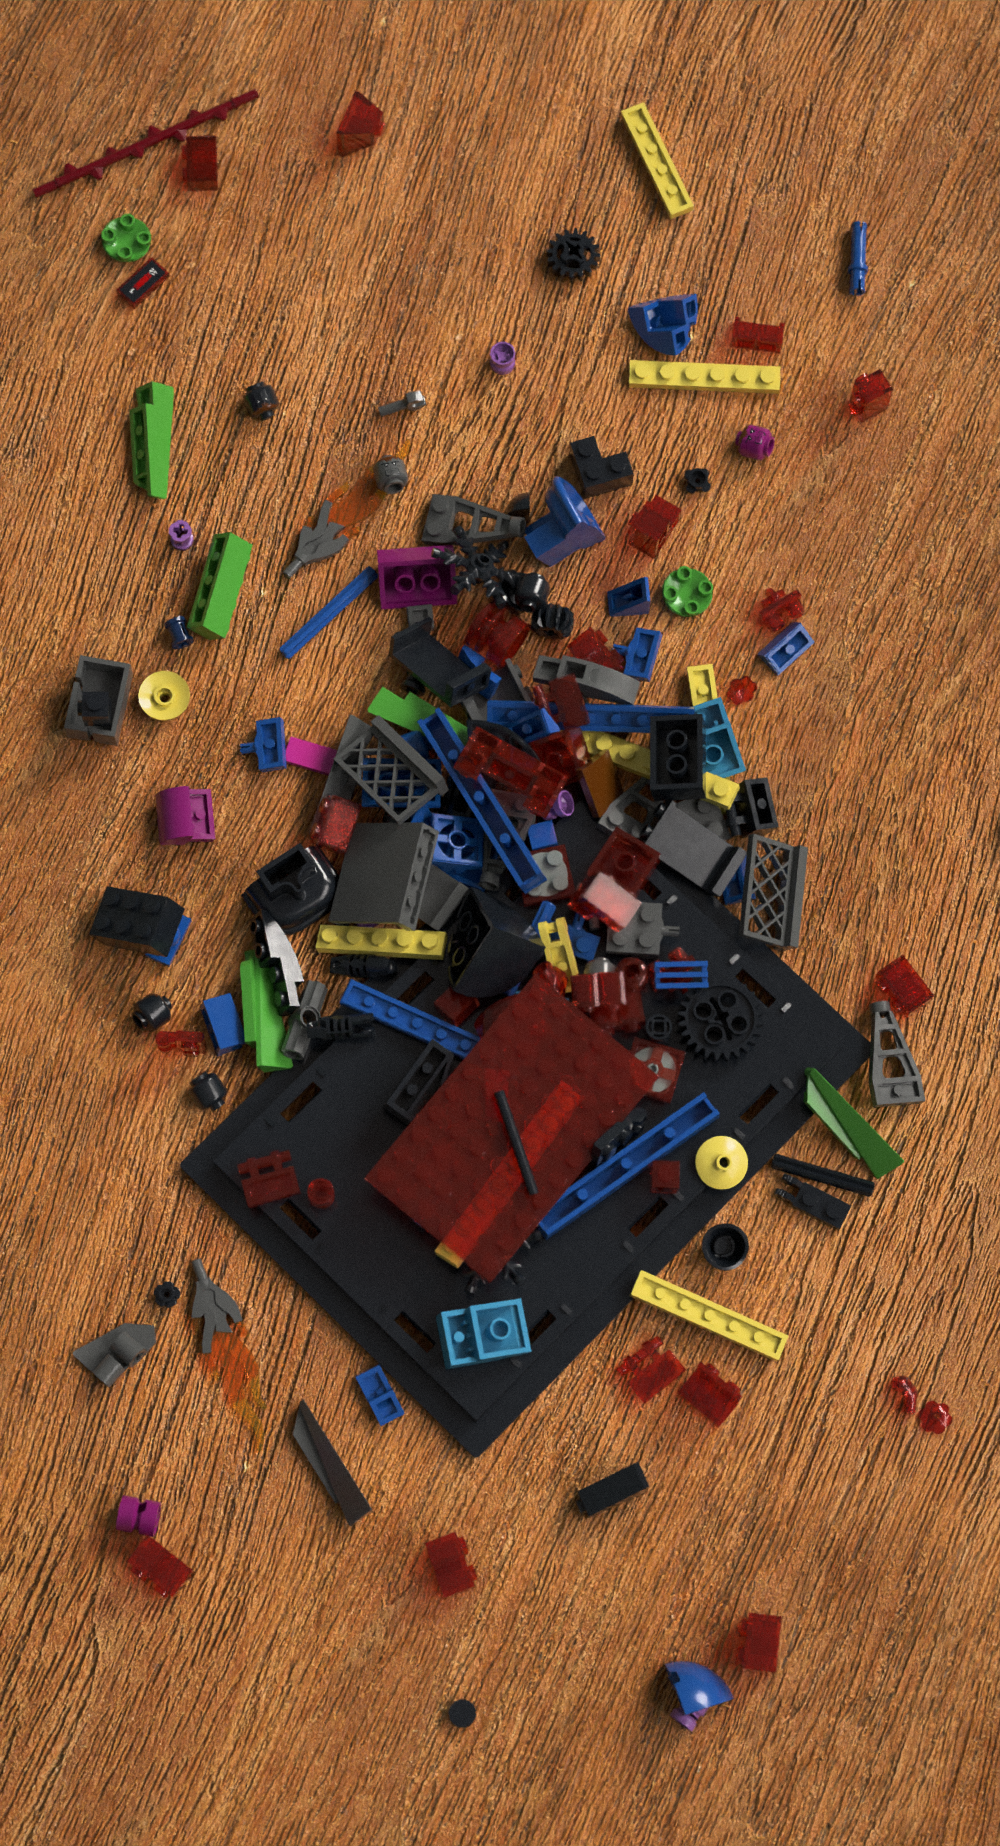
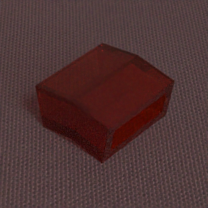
[434,986,480,1027]

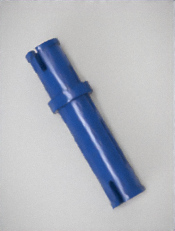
[848,221,868,296]

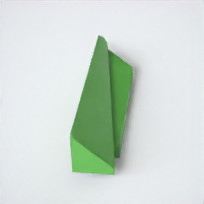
[368,687,490,760]

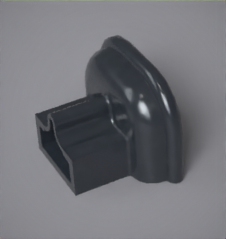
[241,843,339,935]

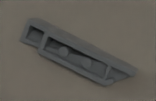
[309,715,372,840]
[293,1399,373,1526]

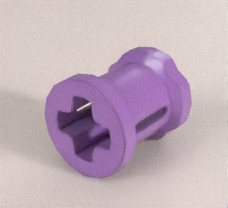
[169,520,193,550]

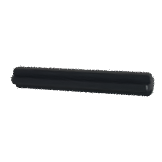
[771,1154,875,1197]

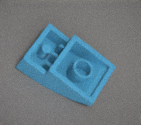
[692,697,746,778]
[436,1298,531,1369]

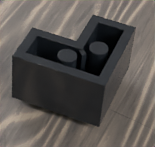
[569,436,634,499]

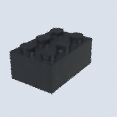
[650,714,706,801]
[89,886,185,957]

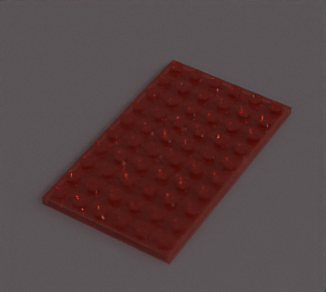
[364,974,659,1283]

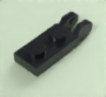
[589,1106,647,1166]
[774,1174,851,1230]

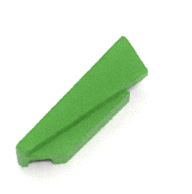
[129,381,174,499]
[240,950,293,1072]
[804,1067,904,1179]

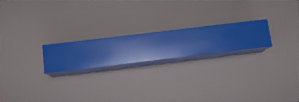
[417,708,547,894]
[530,1092,720,1240]

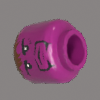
[735,424,775,460]

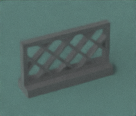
[333,715,449,826]
[738,834,808,951]

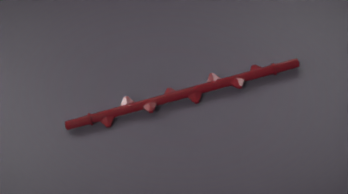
[32,89,259,198]

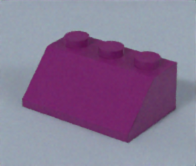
[377,545,457,609]

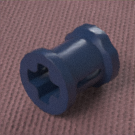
[164,616,194,649]

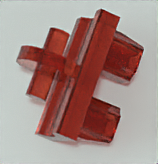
[757,587,805,633]
[647,947,696,994]

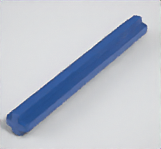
[279,566,378,659]

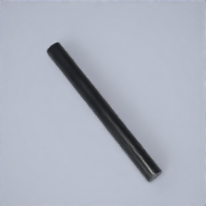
[494,1090,539,1196]

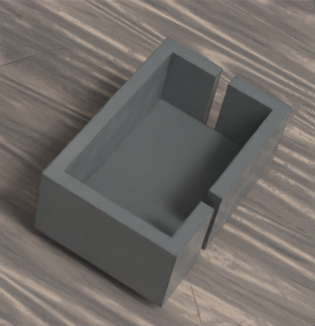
[64,655,133,746]

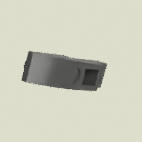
[532,655,640,705]

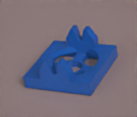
[431,813,484,874]

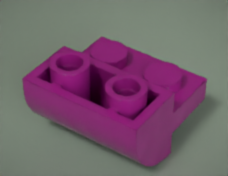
[155,786,215,845]

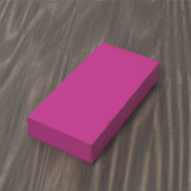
[286,737,337,776]

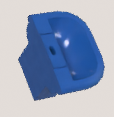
[524,476,606,567]

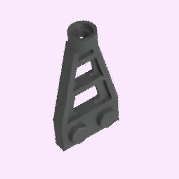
[421,494,526,546]
[596,777,664,855]
[479,789,540,891]
[868,1001,926,1108]

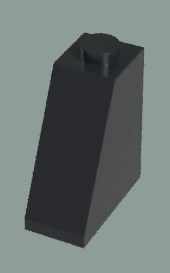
[575,1462,650,1519]

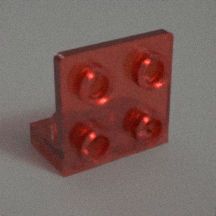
[677,1362,743,1428]

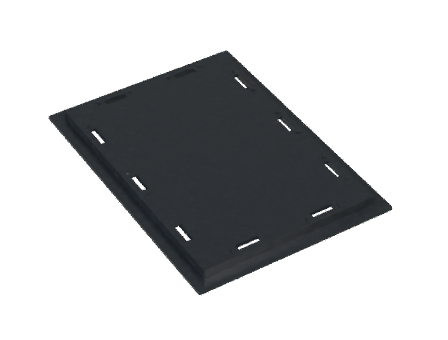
[180,775,870,1458]

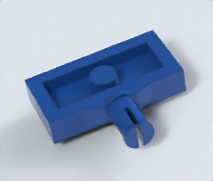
[612,627,662,682]
[240,717,287,773]
[550,910,601,962]

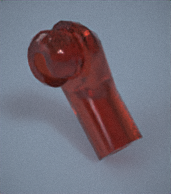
[891,1375,918,1414]

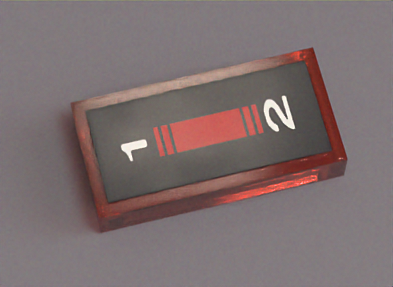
[116,257,170,309]

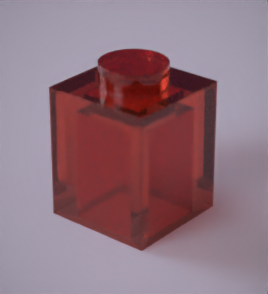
[651,1160,680,1194]

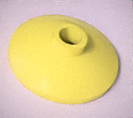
[138,671,190,721]
[695,1136,748,1190]

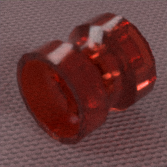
[307,1178,335,1209]

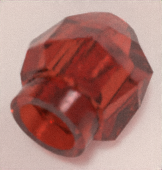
[533,961,569,998]

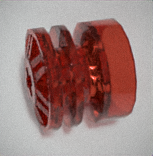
[464,600,531,669]

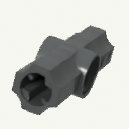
[281,980,328,1060]

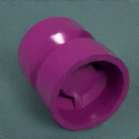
[116,1495,161,1537]

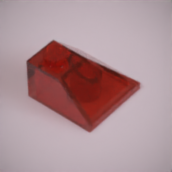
[336,91,386,157]

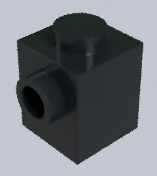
[77,692,112,726]

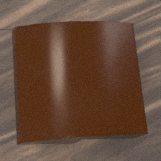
[575,749,624,818]

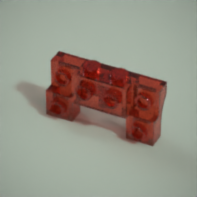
[453,726,569,819]

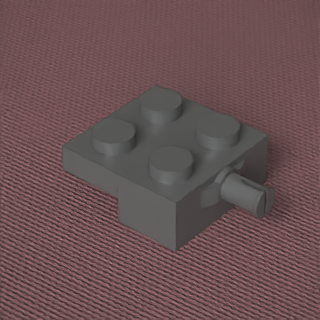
[675,799,731,841]
[606,900,679,960]

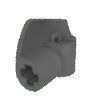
[73,1323,156,1388]

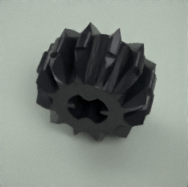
[531,603,574,640]

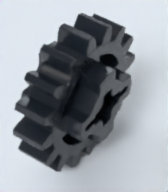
[546,228,601,283]

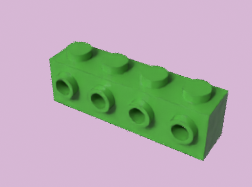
[187,532,253,640]

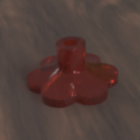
[726,676,757,705]
[918,1401,952,1434]

